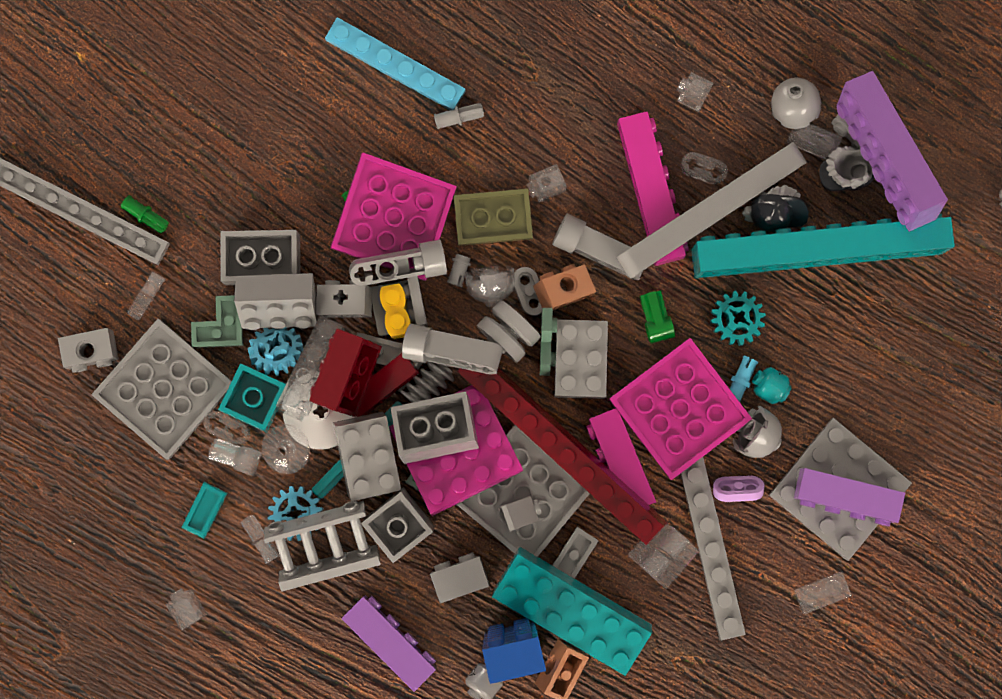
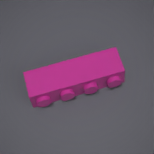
[586,408,656,505]

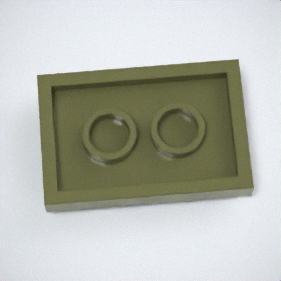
[454,189,533,246]

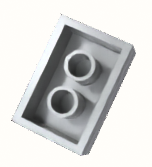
[221,230,300,285]
[234,273,318,330]
[554,320,608,399]
[391,391,479,464]
[333,412,401,502]

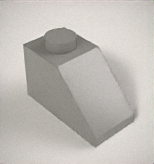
[501,496,542,531]

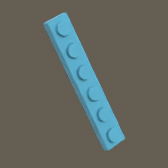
[325,17,466,110]

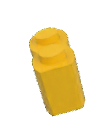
[380,283,412,339]

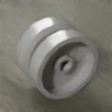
[476,300,541,363]

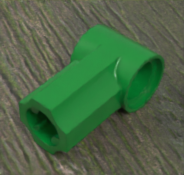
[640,291,675,344]

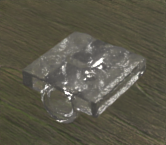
[627,523,699,589]

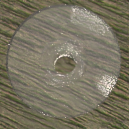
[262,424,310,474]

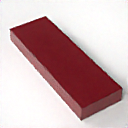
[356,353,420,417]

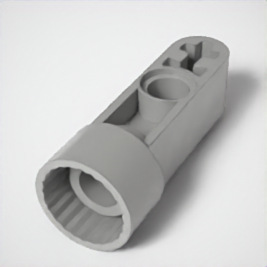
[552,213,643,280]
[349,240,447,286]
[402,324,503,374]

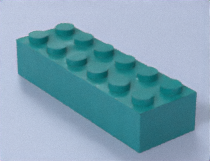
[492,547,652,676]

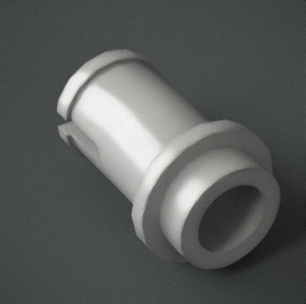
[447,254,471,287]

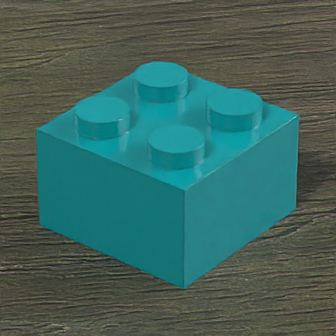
[218,363,289,433]

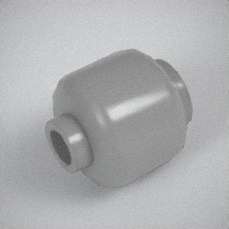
[465,663,503,699]

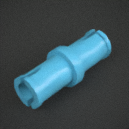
[730,356,758,402]

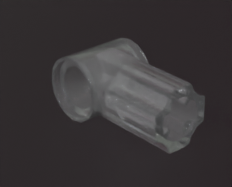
[208,438,263,476]

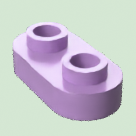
[713,476,764,502]

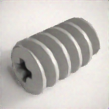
[399,362,455,403]

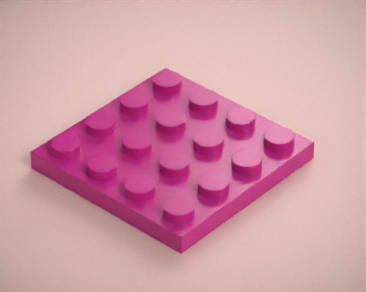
[330,153,457,281]
[609,338,752,481]
[389,385,523,516]

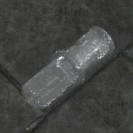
[127,271,166,320]
[241,515,280,564]

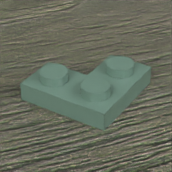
[191,295,243,348]

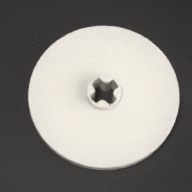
[283,375,357,450]

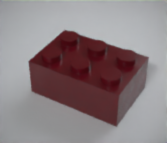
[309,329,382,417]

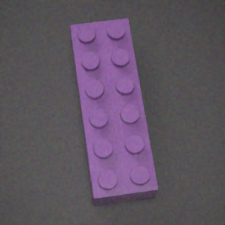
[837,71,948,231]

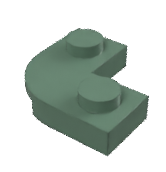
[540,308,557,376]

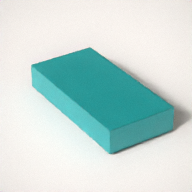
[181,482,228,539]

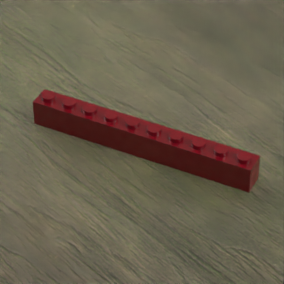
[457,368,668,545]

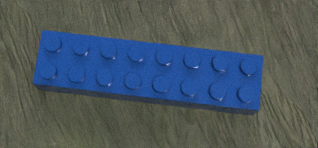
[482,618,546,684]

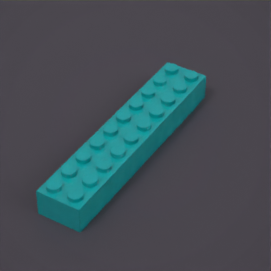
[691,214,955,279]

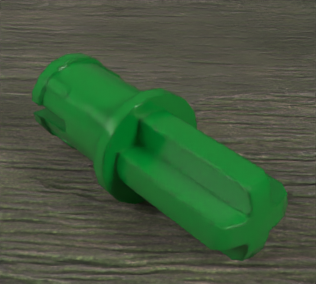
[121,195,169,234]

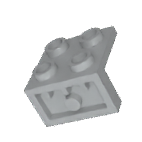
[372,276,428,336]

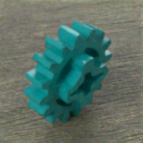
[710,291,766,346]

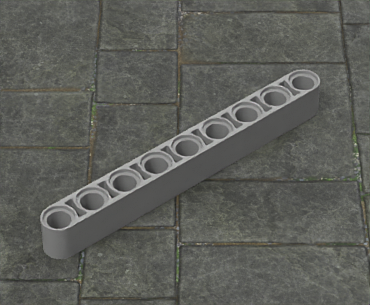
[616,142,807,279]

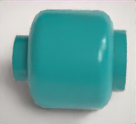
[752,367,792,404]

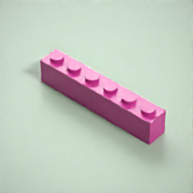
[617,111,689,266]

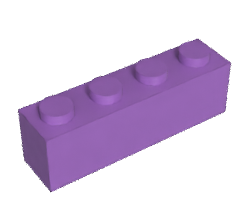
[794,468,905,527]
[342,595,437,692]

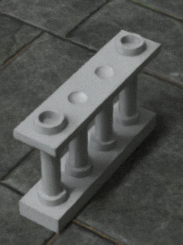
[264,501,381,592]

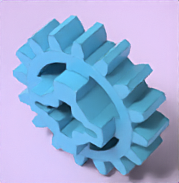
[248,327,304,376]
[268,486,324,541]

